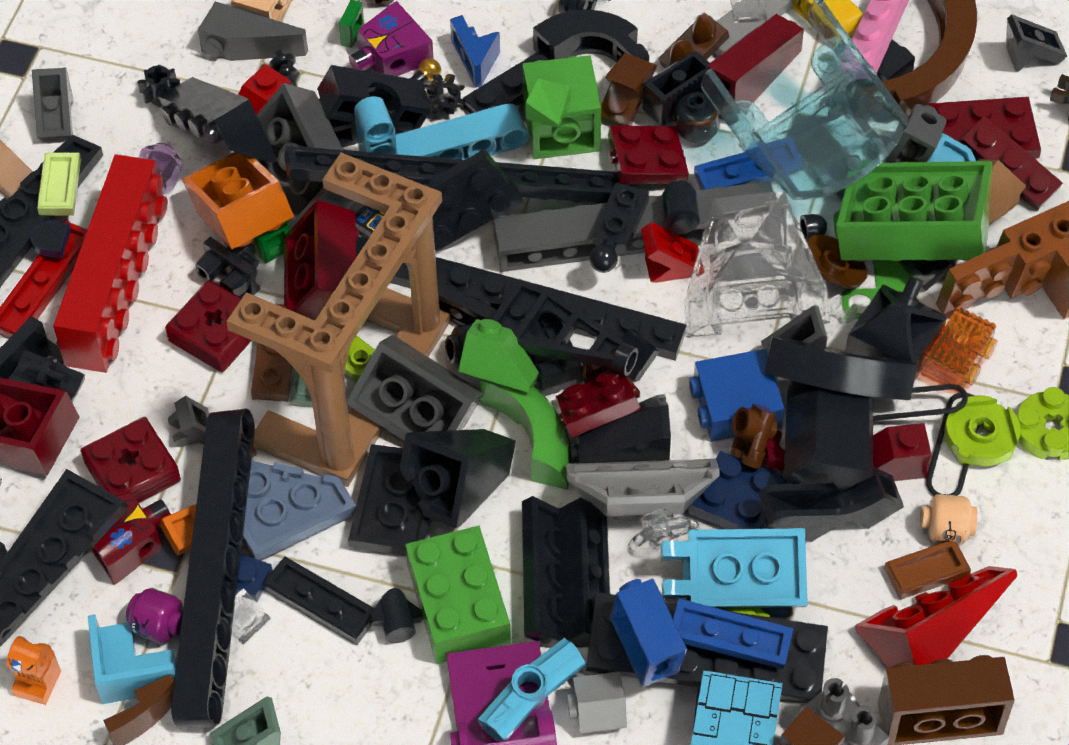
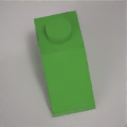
[458,319,539,393]

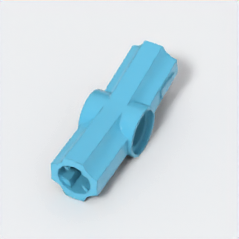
[478,638,586,742]

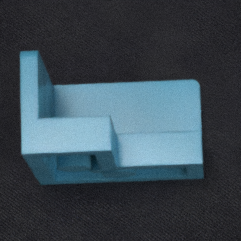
[87,614,176,704]

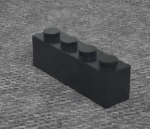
[158,77,277,163]

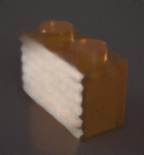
[921,307,998,393]

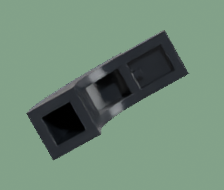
[533,9,649,63]

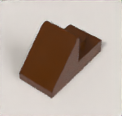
[601,53,657,126]

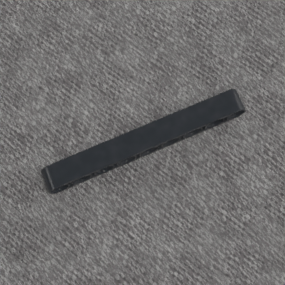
[171,408,255,729]

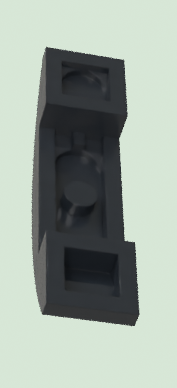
[765,336,918,400]

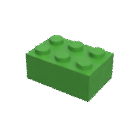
[405,525,511,664]

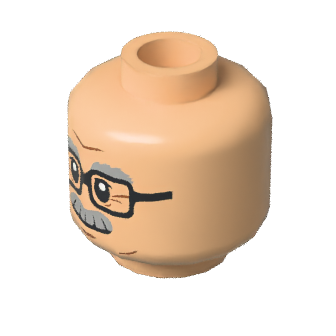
[920,494,977,545]

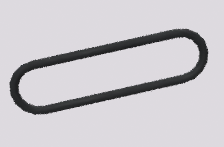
[873,384,968,421]
[926,393,979,496]

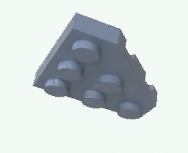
[243,457,356,560]

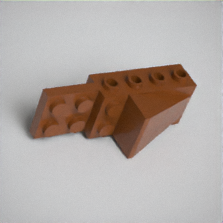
[936,201,1069,319]

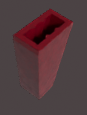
[706,13,804,126]

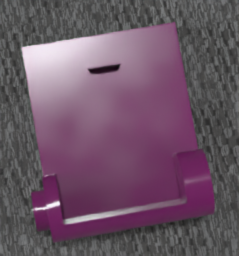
[446,641,557,745]

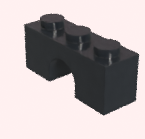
[317,65,432,131]

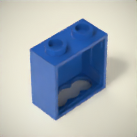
[689,349,785,442]
[610,578,687,688]

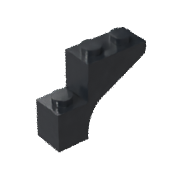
[758,466,904,542]

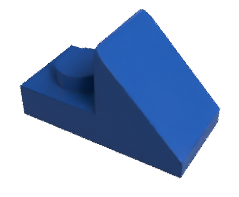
[450,15,500,88]

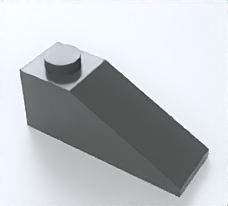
[198,1,308,61]

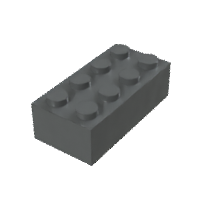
[257,83,355,229]

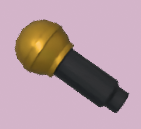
[410,58,441,84]

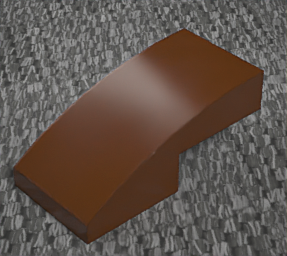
[103,674,174,745]

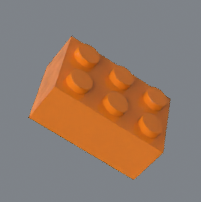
[182,152,294,249]

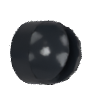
[799,214,827,242]

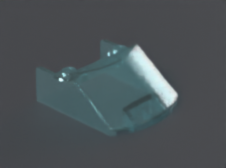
[701,0,909,200]

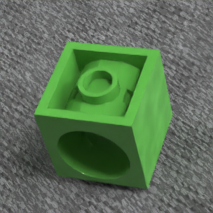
[523,55,601,159]

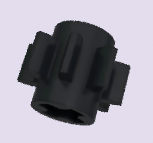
[138,65,181,107]
[423,74,465,114]

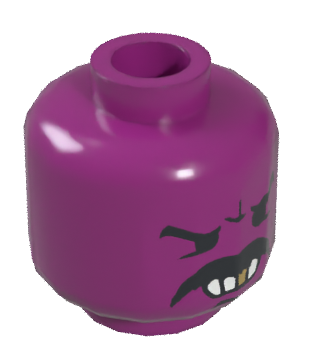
[126,588,183,644]

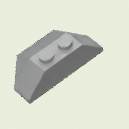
[566,459,719,521]

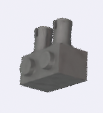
[798,678,889,745]

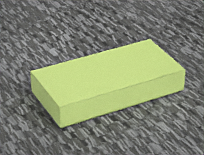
[37,152,81,216]

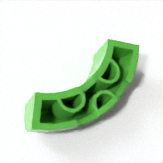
[480,379,571,490]

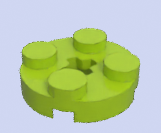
[1017,387,1069,460]
[944,395,1021,466]

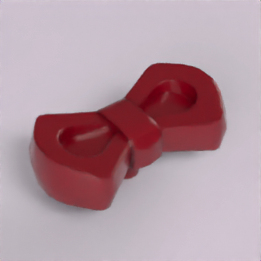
[764,430,785,470]

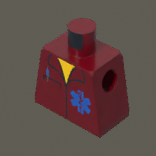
[91,493,171,585]

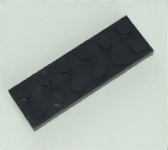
[586,592,828,703]

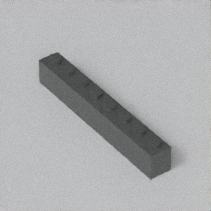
[494,181,779,272]

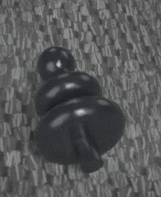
[269,50,298,87]

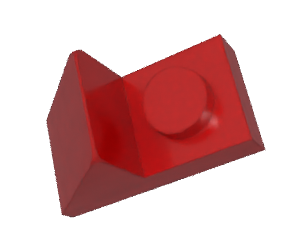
[641,222,705,283]

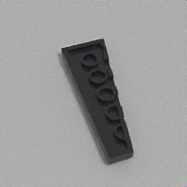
[0,135,103,287]
[0,469,129,647]

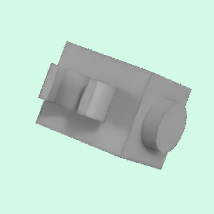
[567,669,627,733]

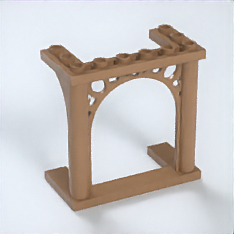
[227,153,451,487]

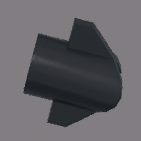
[368,588,424,643]

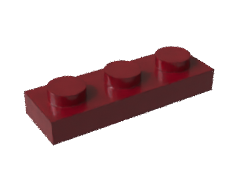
[960,115,1063,211]

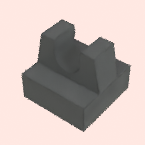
[168,396,209,447]

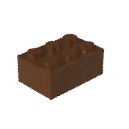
[878,655,1015,745]

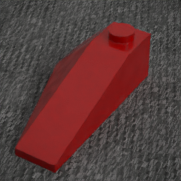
[855,566,1018,668]

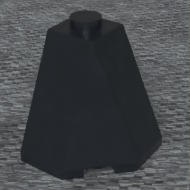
[571,394,671,464]
[400,429,516,528]

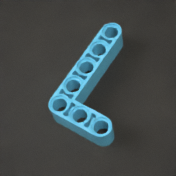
[354,96,529,160]

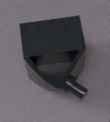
[845,275,947,380]

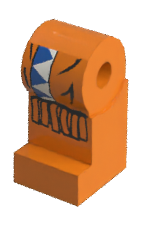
[7,636,61,705]

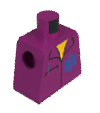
[349,1,434,76]

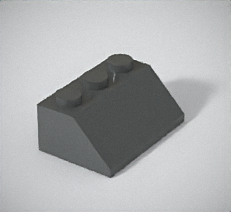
[347,335,484,441]

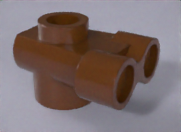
[729,404,777,469]

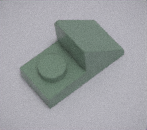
[210,696,281,745]

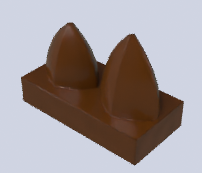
[658,12,730,69]

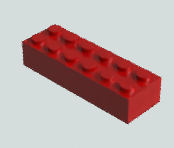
[53,154,168,373]

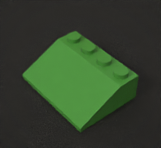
[836,161,993,262]

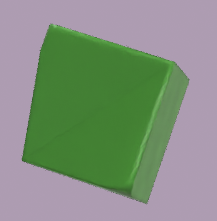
[526,77,571,128]

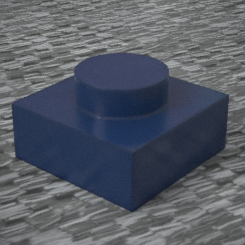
[236,554,273,603]

